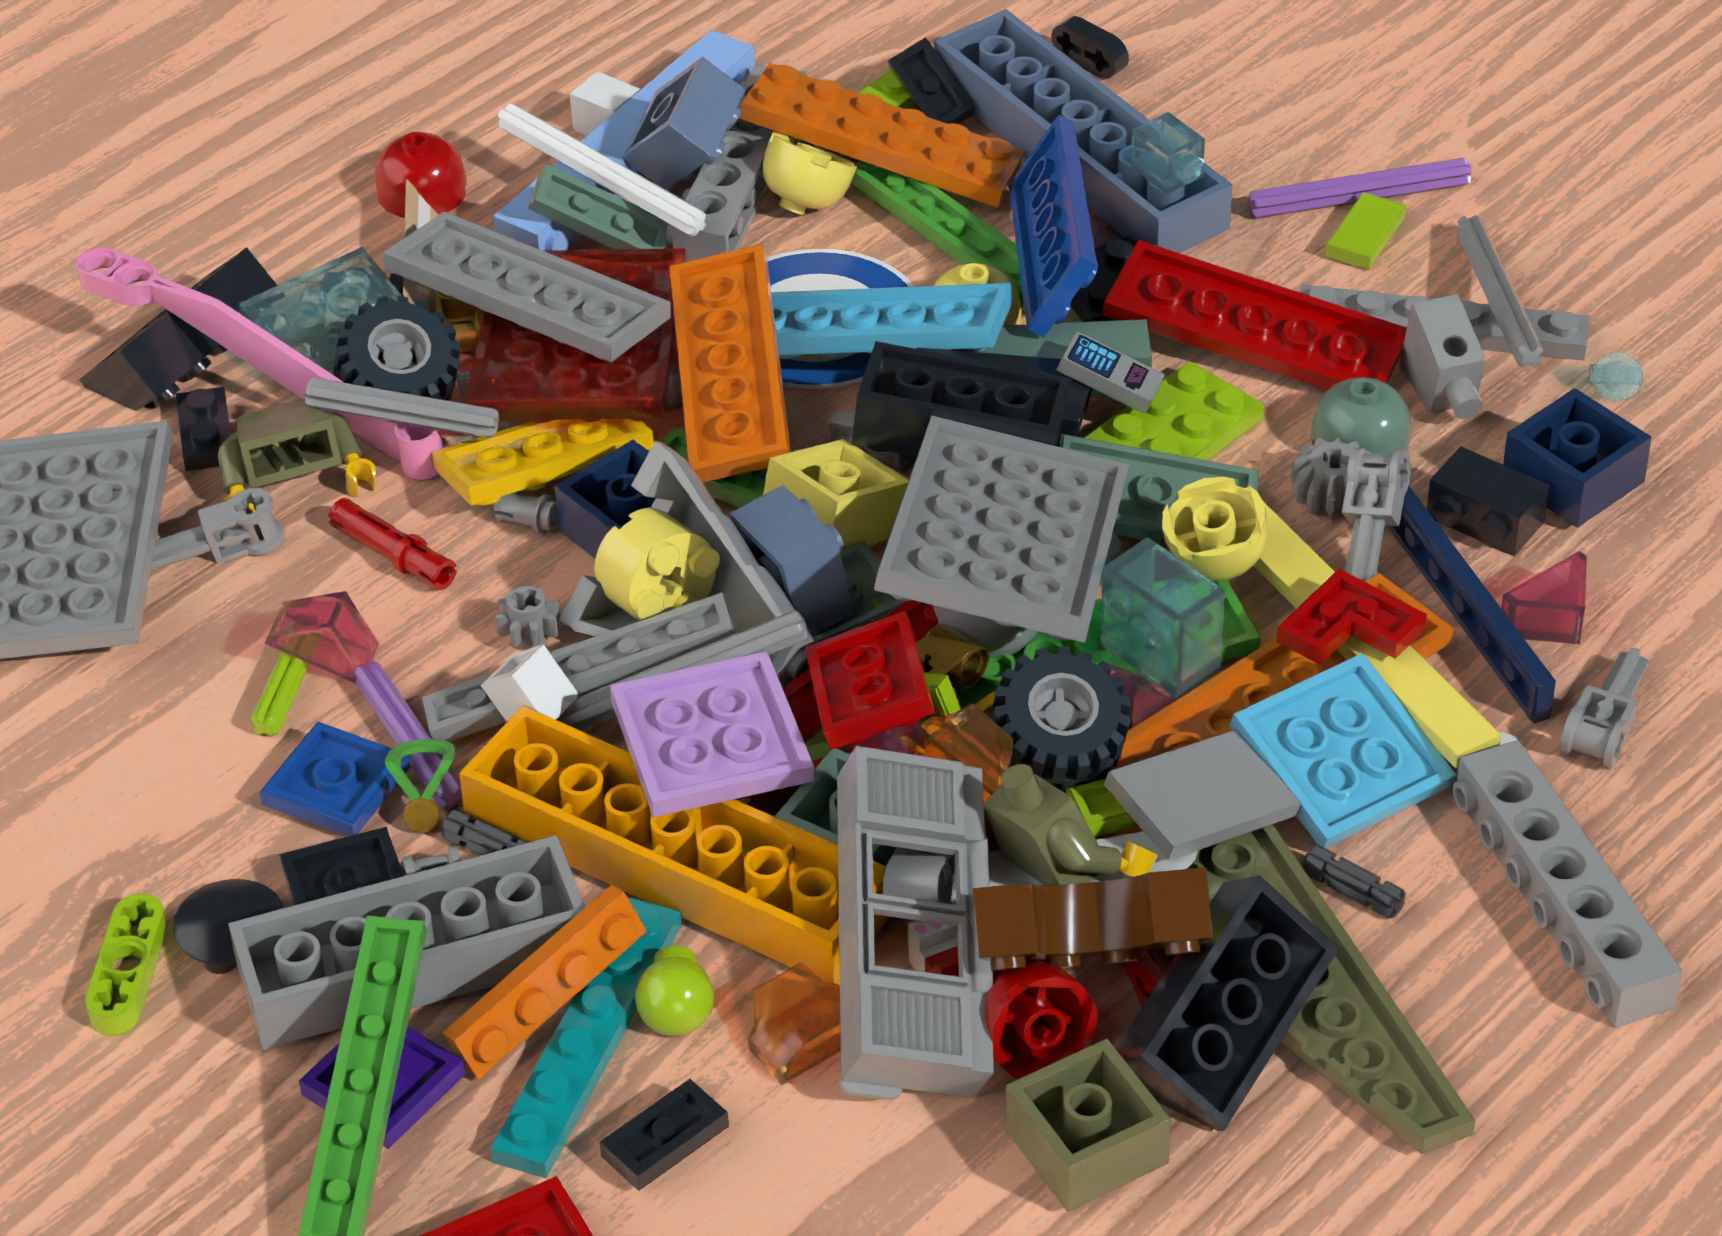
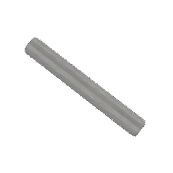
[305,378,499,438]

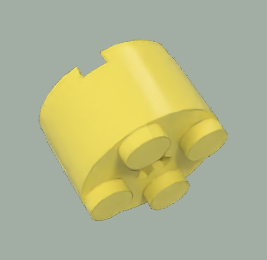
[594,508,720,621]

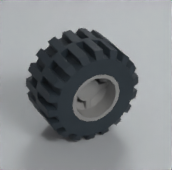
[333,296,461,401]
[988,646,1131,793]

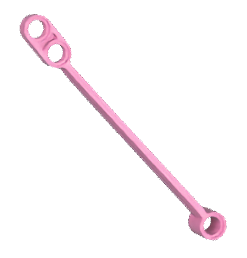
[76,247,443,480]

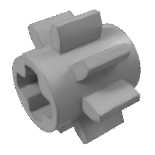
[495,586,560,650]

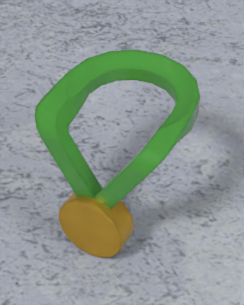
[384,739,455,833]

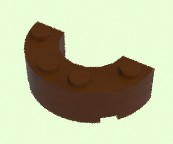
[973,867,1213,971]

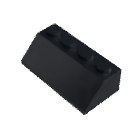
[79,247,283,411]
[851,341,1071,457]
[1115,875,1340,1131]

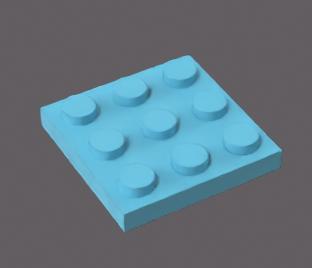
[1229,653,1457,848]

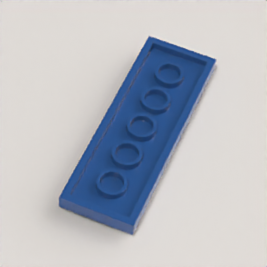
[1008,115,1098,338]

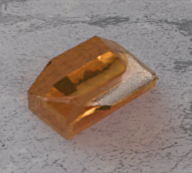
[915,704,1014,819]
[748,962,841,1085]

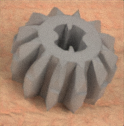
[1291,436,1372,519]

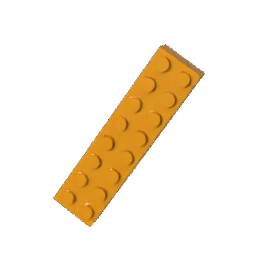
[459,705,890,987]

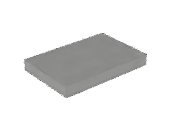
[1104,730,1301,860]

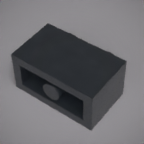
[1427,446,1550,556]

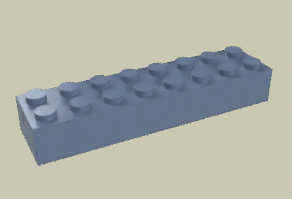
[934,9,1232,253]

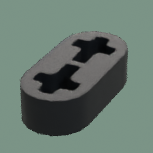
[1051,16,1129,79]

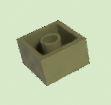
[1006,1039,1171,1212]

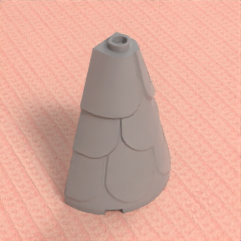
[559,440,816,685]

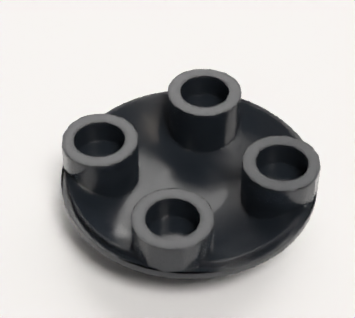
[173,879,284,974]

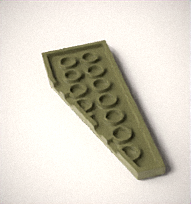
[1163,824,1475,1154]

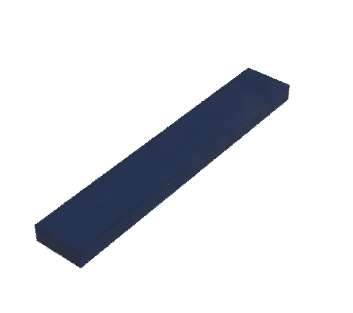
[1387,486,1556,723]

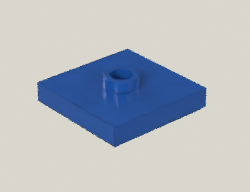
[260,721,411,836]

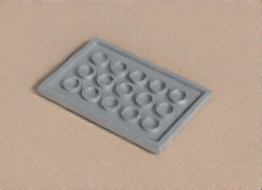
[874,416,1130,643]
[0,421,173,659]

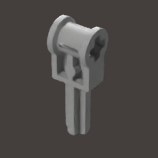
[1342,448,1411,581]
[151,488,285,571]
[1559,648,1649,768]

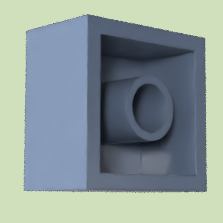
[622,57,746,190]
[730,485,855,637]

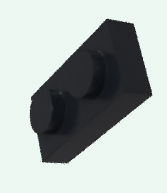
[888,37,975,124]
[176,387,231,471]
[599,1079,729,1191]

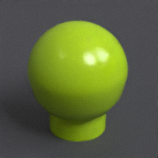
[635,945,715,1036]

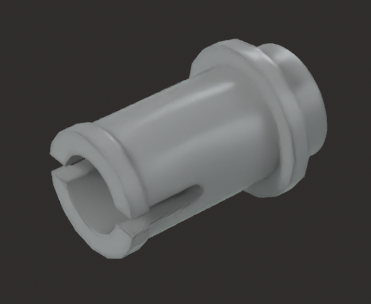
[494,492,559,534]

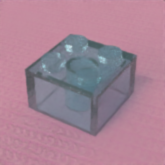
[1100,537,1225,698]

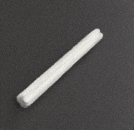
[497,104,706,236]

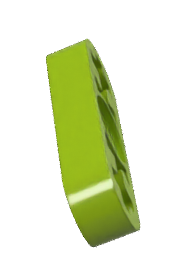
[85,893,167,1036]

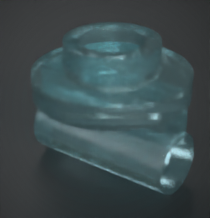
[1589,351,1643,401]

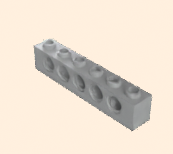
[667,64,806,264]
[1453,740,1682,1028]

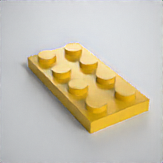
[432,396,654,506]

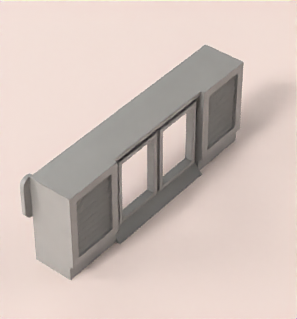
[837,746,994,1100]

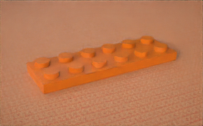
[739,63,1025,208]
[669,243,791,483]

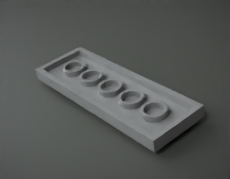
[383,211,671,362]

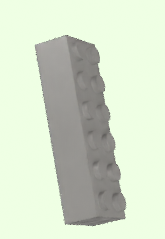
[228,835,585,1050]

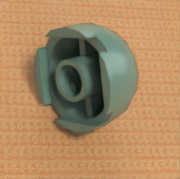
[1311,377,1411,455]

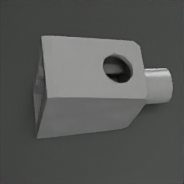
[1399,294,1485,419]

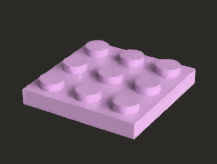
[610,651,814,817]

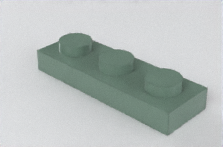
[528,163,668,267]

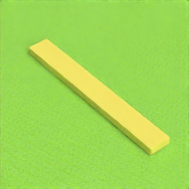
[1245,487,1501,769]

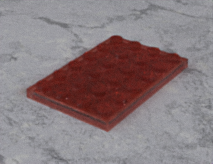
[464,248,687,423]

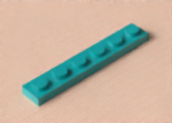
[490,898,681,1178]

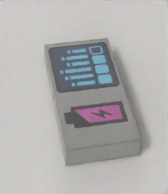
[1057,331,1165,414]

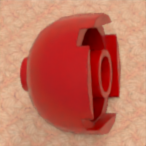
[375,132,467,218]
[985,962,1098,1079]

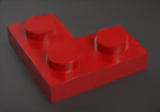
[1276,568,1427,665]

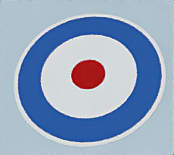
[767,249,915,389]

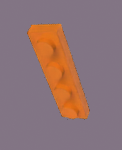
[442,884,647,1080]

